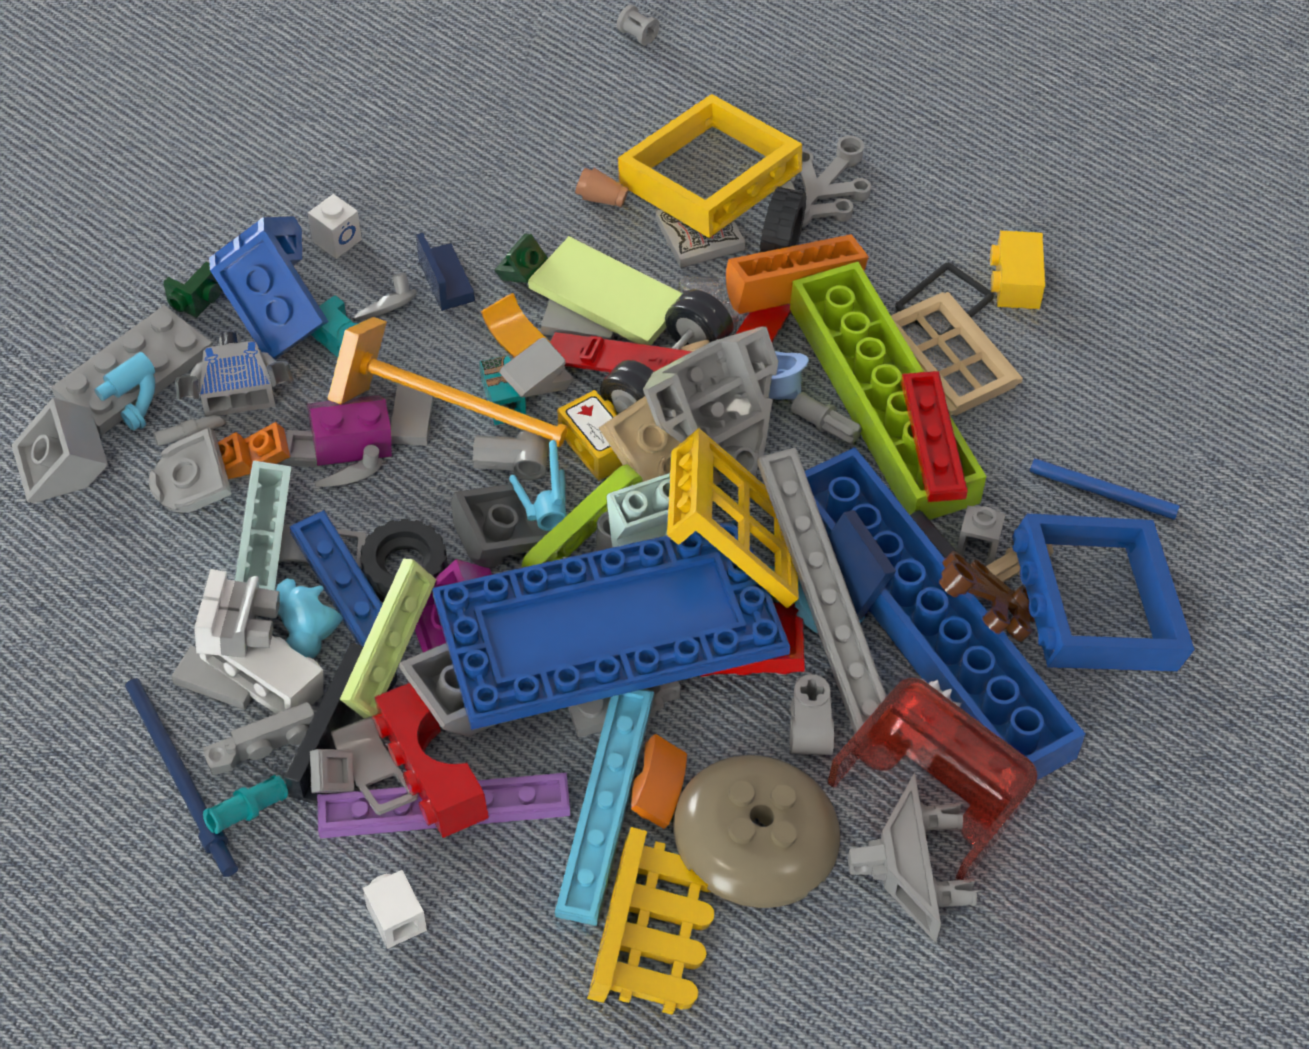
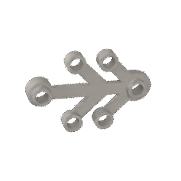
[780,135,871,227]

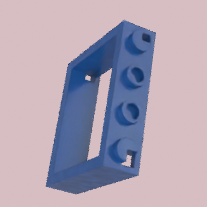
[1012,513,1195,671]

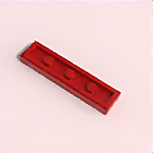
[901,371,968,502]

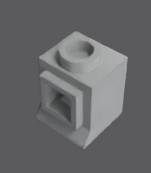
[957,505,1006,565]

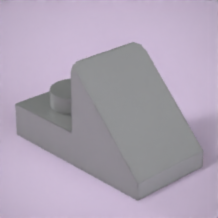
[499,338,574,398]

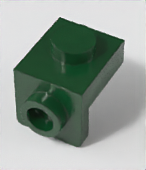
[494,233,548,283]
[163,261,223,318]

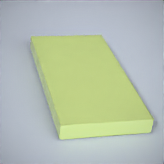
[528,236,683,345]

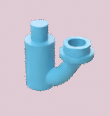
[94,352,155,431]

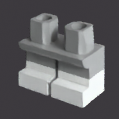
[195,569,280,658]

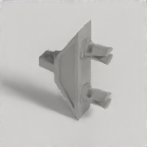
[848,772,977,943]

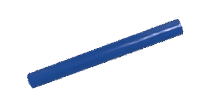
[1030,458,1180,520]

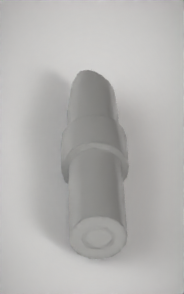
[153,415,226,446]

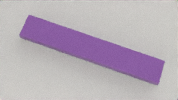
[317,773,570,839]

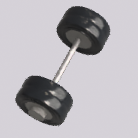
[600,289,734,415]

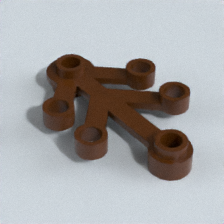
[939,551,1035,642]

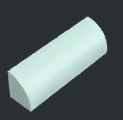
[234,461,291,591]

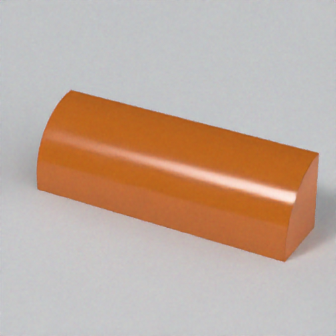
[726,234,869,315]

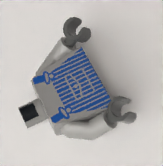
[175,332,294,417]

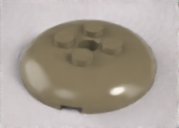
[673,755,840,908]

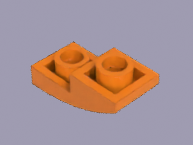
[218,422,290,479]
[631,734,687,829]

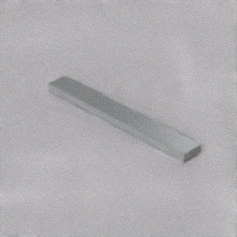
[757,447,902,755]

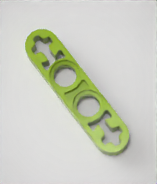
[522,464,643,568]

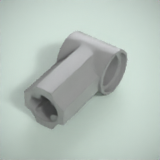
[473,431,550,480]

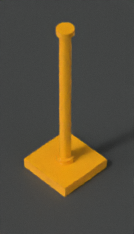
[327,317,568,447]

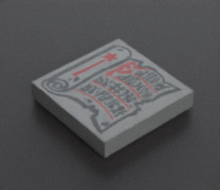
[656,197,746,268]

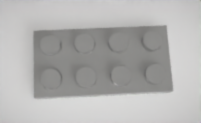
[51,305,213,435]

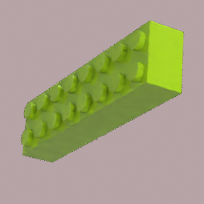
[790,262,987,520]

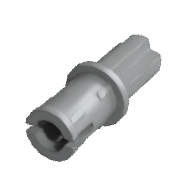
[791,392,862,444]

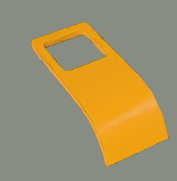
[481,293,550,358]

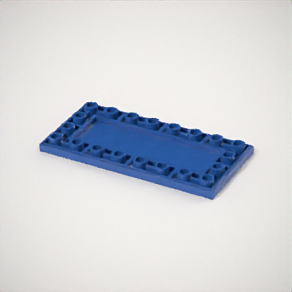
[432,520,790,730]

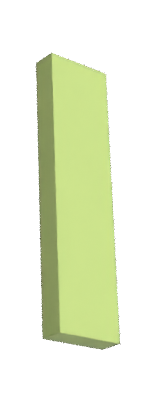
[340,559,436,719]

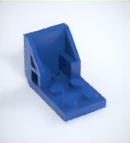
[209,216,329,360]

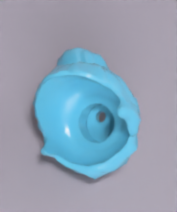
[276,578,343,659]

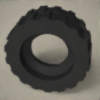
[759,186,807,253]
[360,519,448,603]

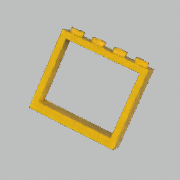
[618,94,802,238]

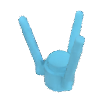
[509,440,567,531]

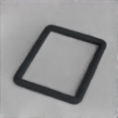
[895,263,994,335]

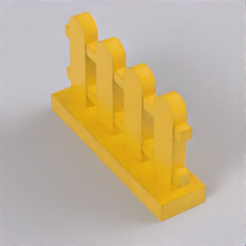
[587,827,715,1015]

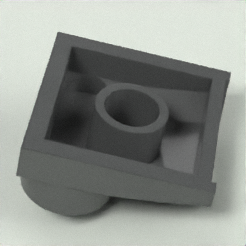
[451,482,547,568]

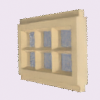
[891,292,1023,416]

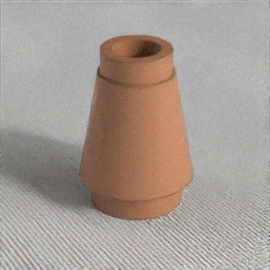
[575,168,629,208]

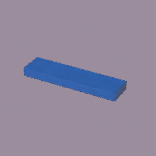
[289,510,382,646]

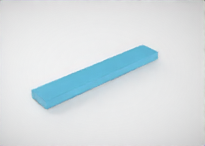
[555,689,654,926]

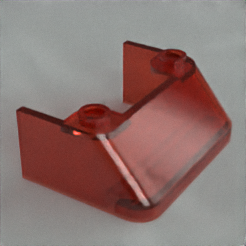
[827,678,1037,880]

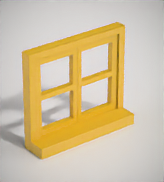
[667,428,799,608]

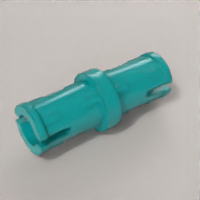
[203,775,288,834]

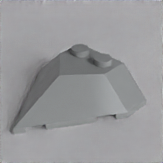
[643,327,778,477]

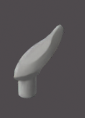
[353,273,417,320]
[314,445,383,487]

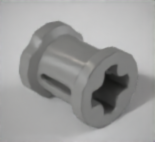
[617,5,660,46]

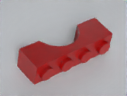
[372,683,489,838]

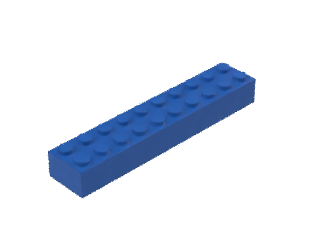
[804,447,1086,794]

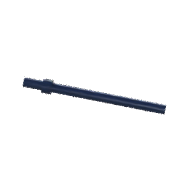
[125,678,238,877]

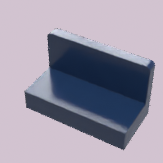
[416,232,475,311]

